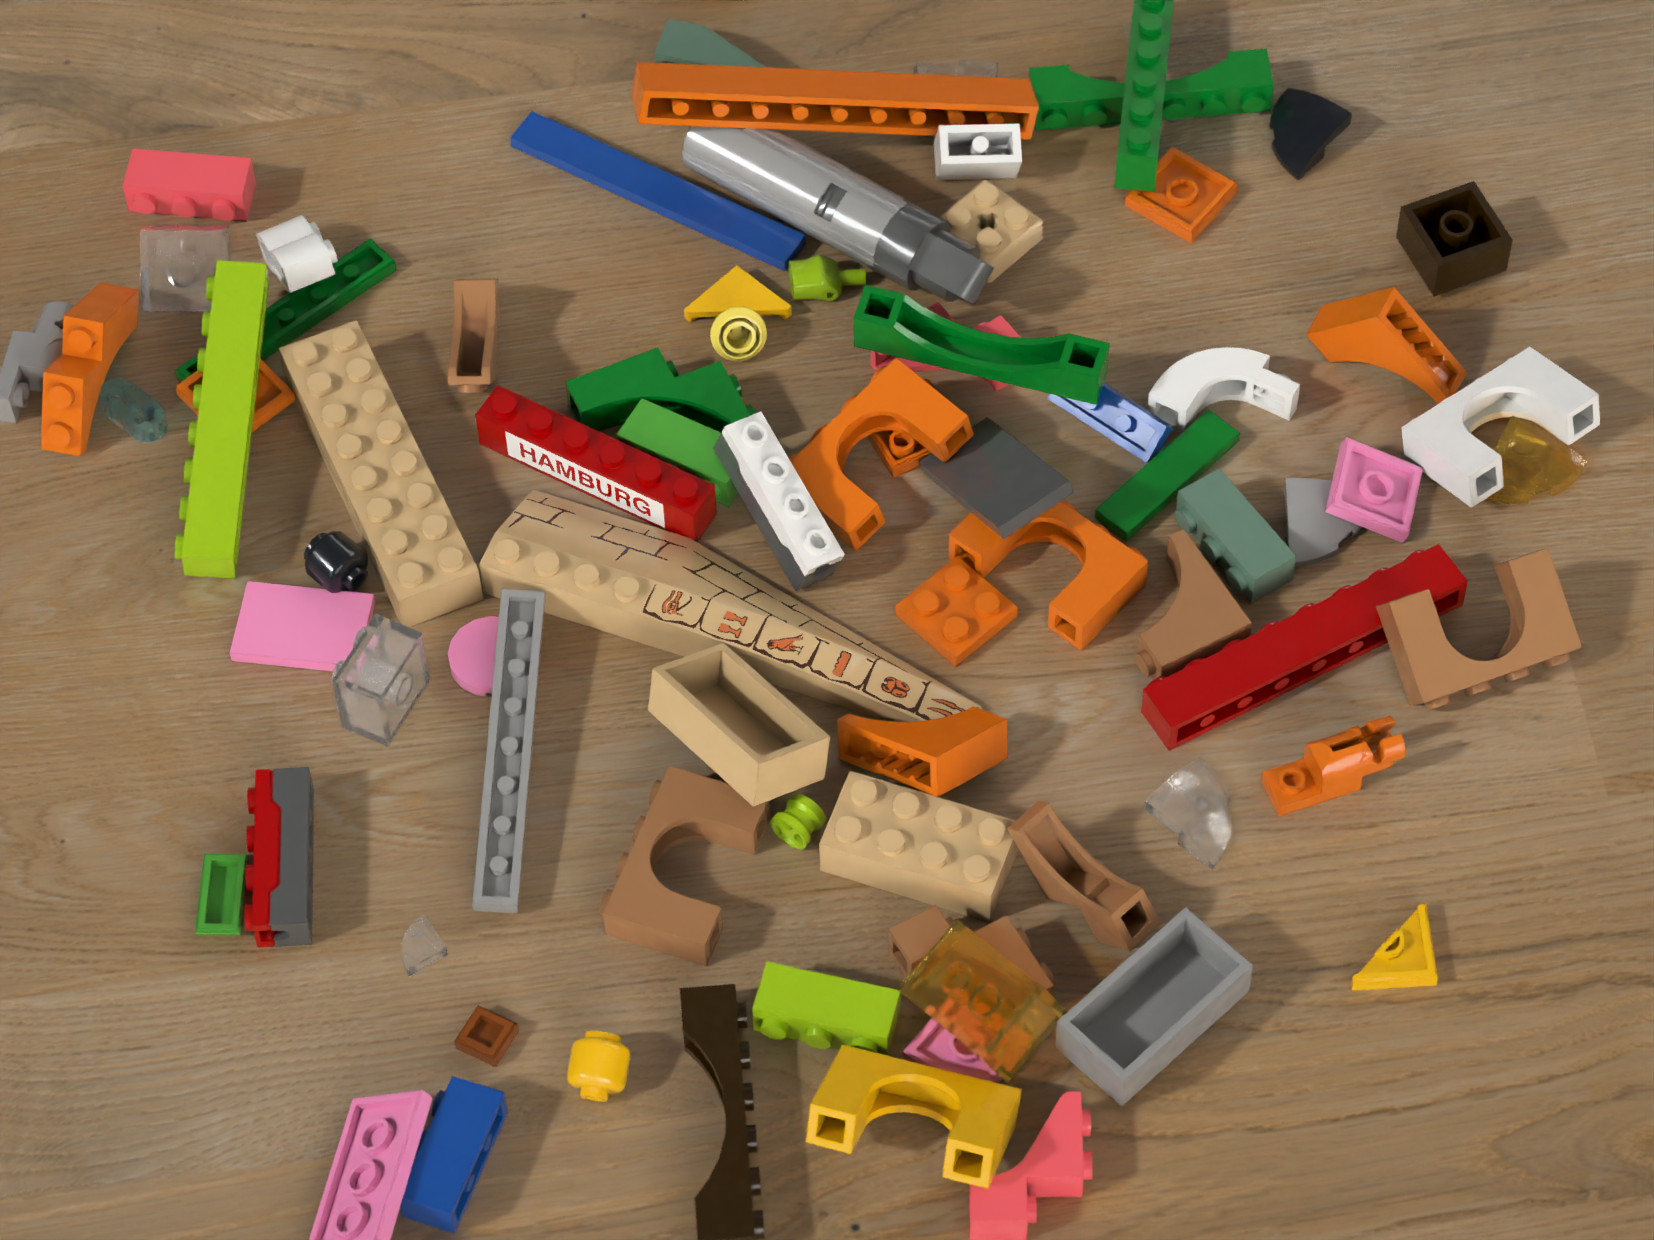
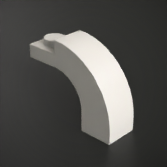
[1148,347,1300,433]

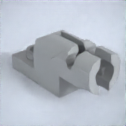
[0,301,74,423]

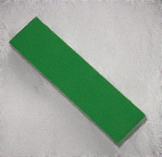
[1095,409,1240,542]

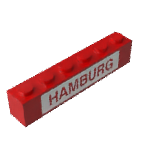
[475,385,717,542]

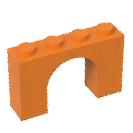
[789,358,974,551]
[948,500,1148,651]

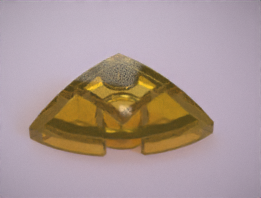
[1484,416,1587,504]

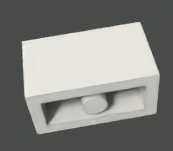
[934,124,1022,180]

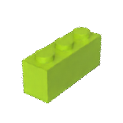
[752,961,900,1056]

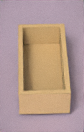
[648,643,830,807]
[819,771,1019,923]

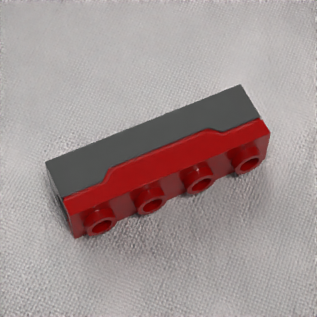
[244,767,314,948]

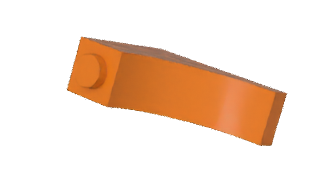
[1306,287,1467,404]
[837,707,1008,797]

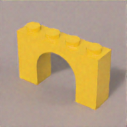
[806,1044,1022,1189]

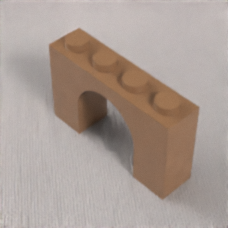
[1376,548,1582,710]
[599,765,770,967]

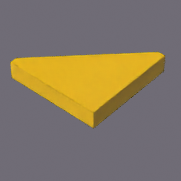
[684,265,792,322]
[1351,904,1438,991]

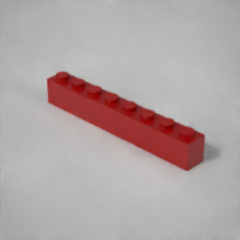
[1141,544,1468,751]

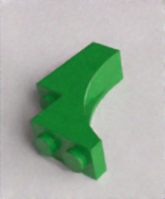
[566,347,756,433]

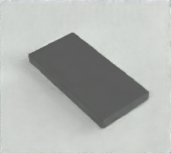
[919,417,1074,539]

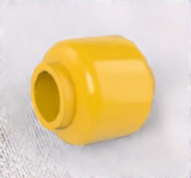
[567,1031,631,1102]

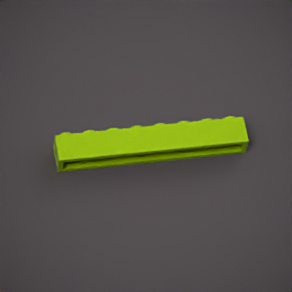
[175,260,269,579]

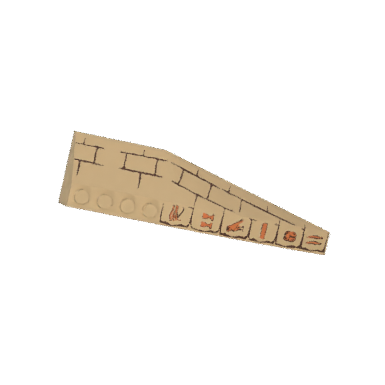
[479,490,982,722]

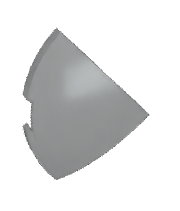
[1284,478,1361,567]

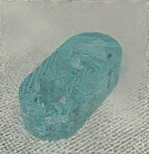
[99,378,168,443]

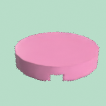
[447,616,499,696]

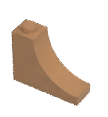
[1135,528,1252,680]

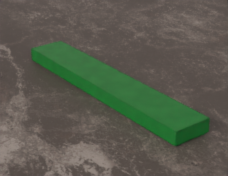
[175,238,397,382]

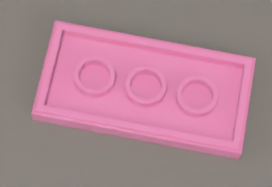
[309,1090,433,1240]

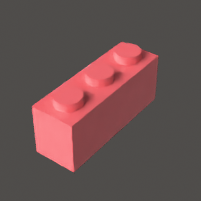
[123,148,256,221]

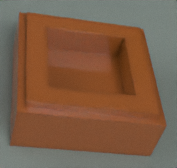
[454,1005,518,1067]

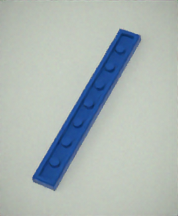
[510,111,806,271]

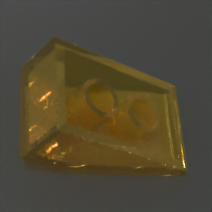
[897,920,1067,1083]

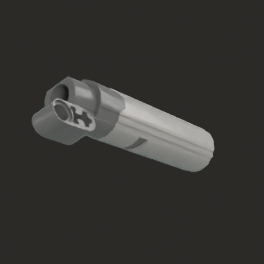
[682,126,994,304]

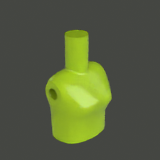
[789,255,866,301]

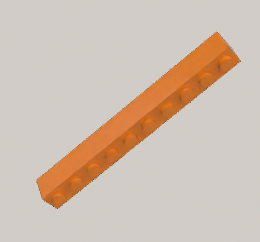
[631,62,1039,140]

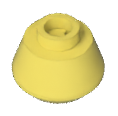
[710,307,767,361]

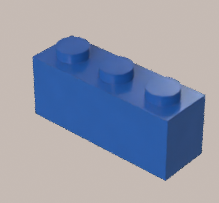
[400,1076,508,1234]

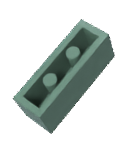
[1175,468,1296,604]

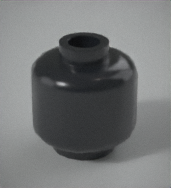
[304,531,368,593]

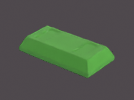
[195,854,249,935]

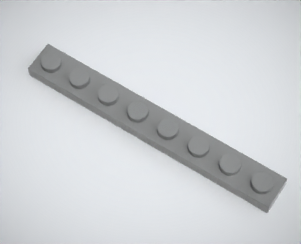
[472,589,545,913]

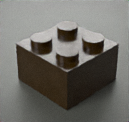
[1396,181,1513,296]

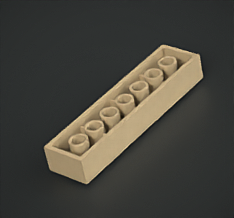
[279,320,484,630]

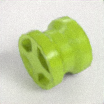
[770,793,827,850]

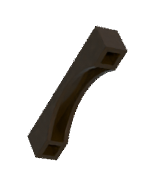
[680,984,765,1240]

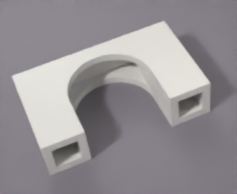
[1401,347,1600,508]

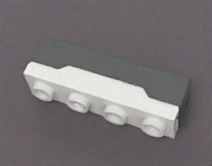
[713,411,845,591]

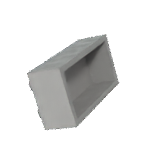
[1055,907,1253,1107]

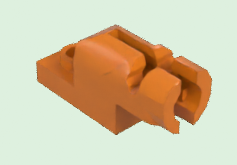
[1261,716,1406,817]

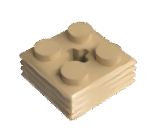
[940,180,1043,283]

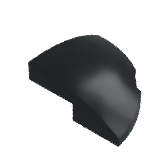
[1269,88,1352,180]

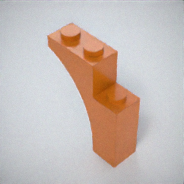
[41,282,139,457]

